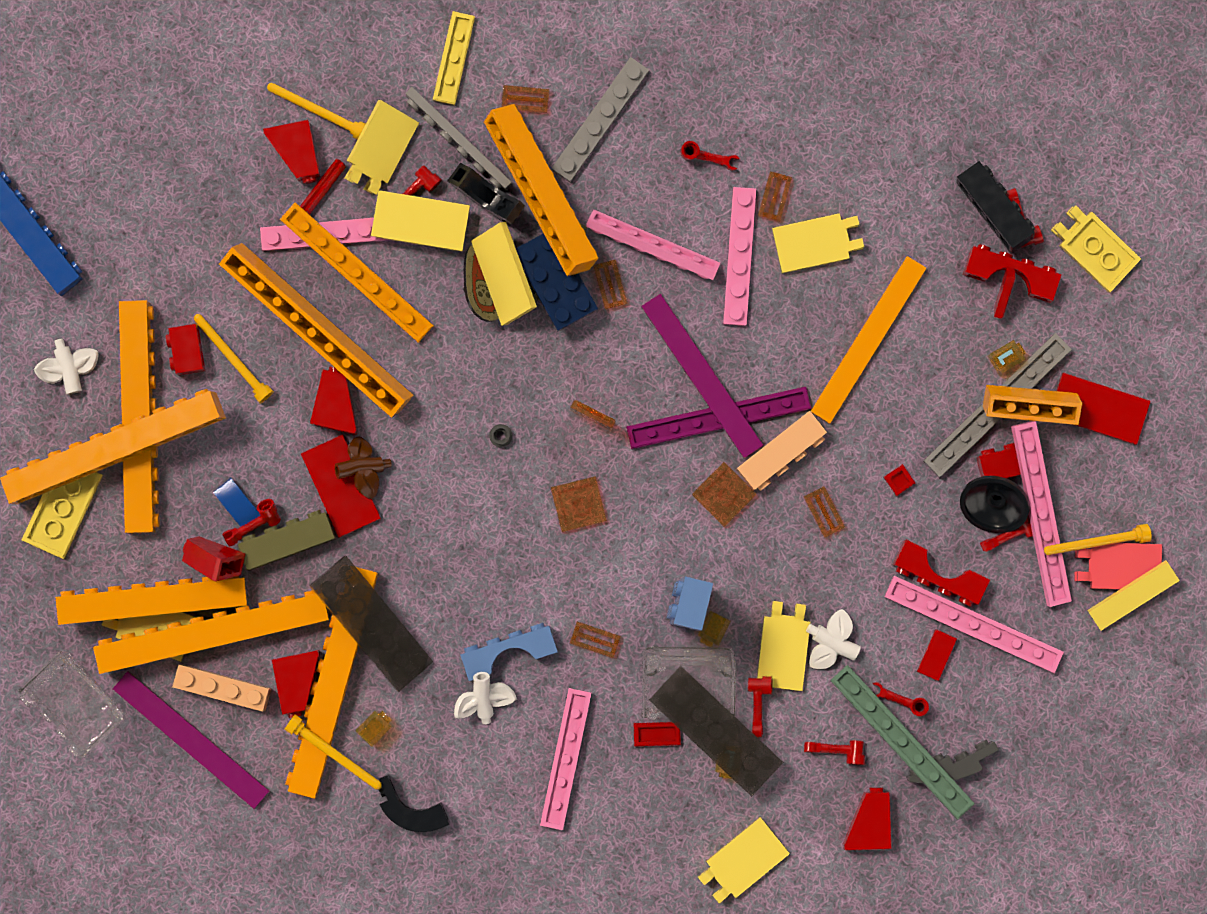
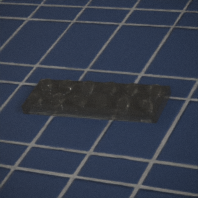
[309,555,433,692]
[649,666,784,797]

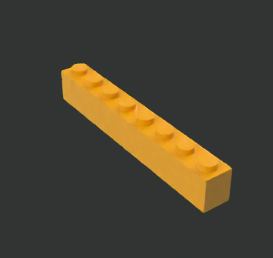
[484,104,598,276]
[55,576,247,625]

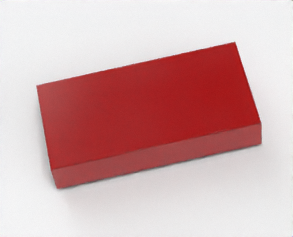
[994,267,1015,319]
[916,629,957,681]
[633,722,681,746]

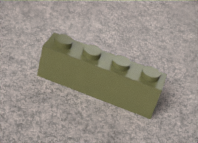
[238,510,336,571]

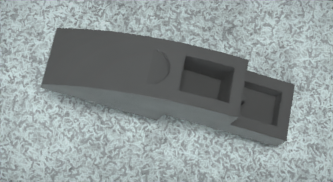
[906,739,999,783]

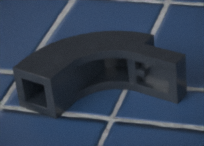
[447,163,525,224]
[378,774,450,832]

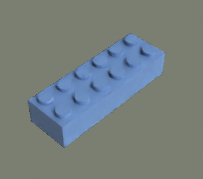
[666,576,713,631]

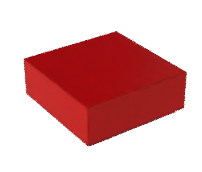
[883,464,915,496]

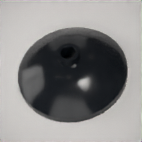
[960,476,1030,533]

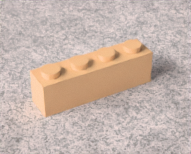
[736,411,827,491]
[172,664,272,712]

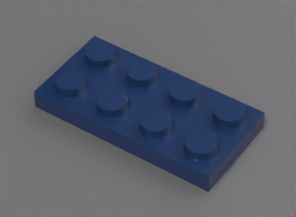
[516,233,598,332]

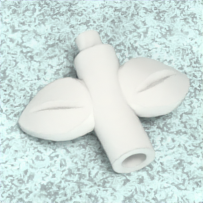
[34,339,99,395]
[806,609,861,669]
[454,672,517,724]

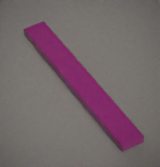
[641,294,763,459]
[626,386,811,449]
[113,671,270,809]

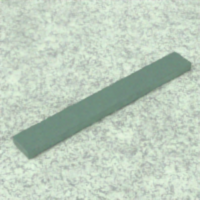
[830,665,975,820]

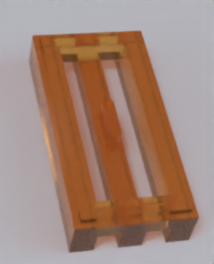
[501,85,549,113]
[758,171,792,222]
[593,259,627,310]
[803,486,845,538]
[570,621,621,658]

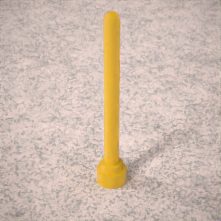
[267,83,366,140]
[194,314,274,404]
[1044,524,1152,555]
[284,714,382,790]

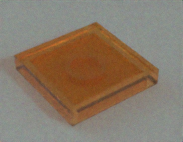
[570,400,616,432]
[691,462,757,527]
[551,476,607,532]

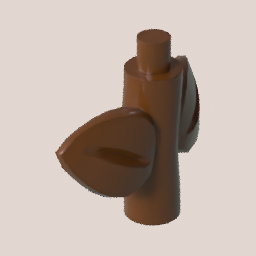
[335,436,392,499]

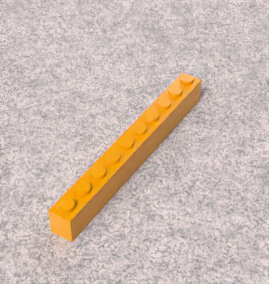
[219,243,414,418]
[119,300,160,534]
[0,389,226,505]
[285,565,378,799]
[93,589,329,674]

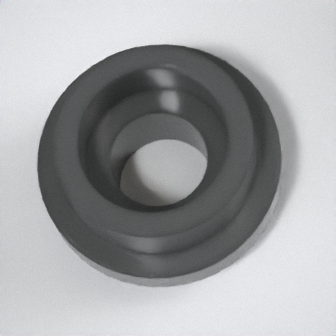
[489,424,512,447]

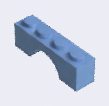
[461,623,558,681]

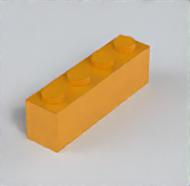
[982,385,1082,425]

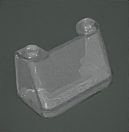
[641,647,736,720]

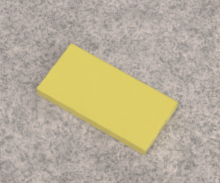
[371,190,470,252]
[471,222,537,326]
[22,472,103,559]

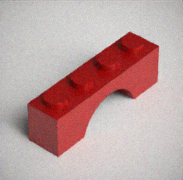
[962,244,1062,303]
[892,539,990,607]

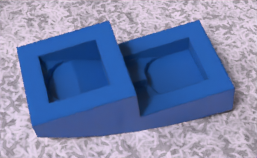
[213,478,260,527]

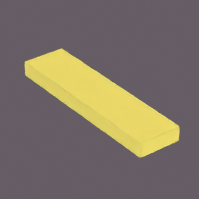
[433,11,475,106]
[1087,560,1180,630]

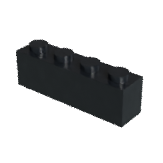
[956,161,1035,254]

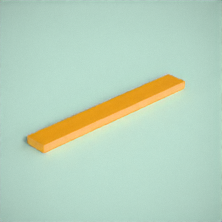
[280,202,434,343]
[810,256,926,424]

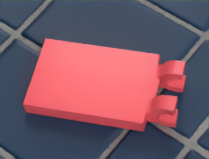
[1074,543,1162,589]

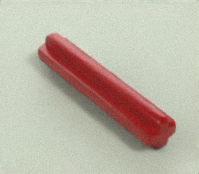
[300,159,346,215]

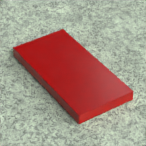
[1056,373,1151,445]
[301,434,381,538]

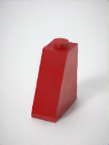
[263,120,321,184]
[310,367,358,435]
[182,536,246,582]
[272,650,320,718]
[843,787,891,850]

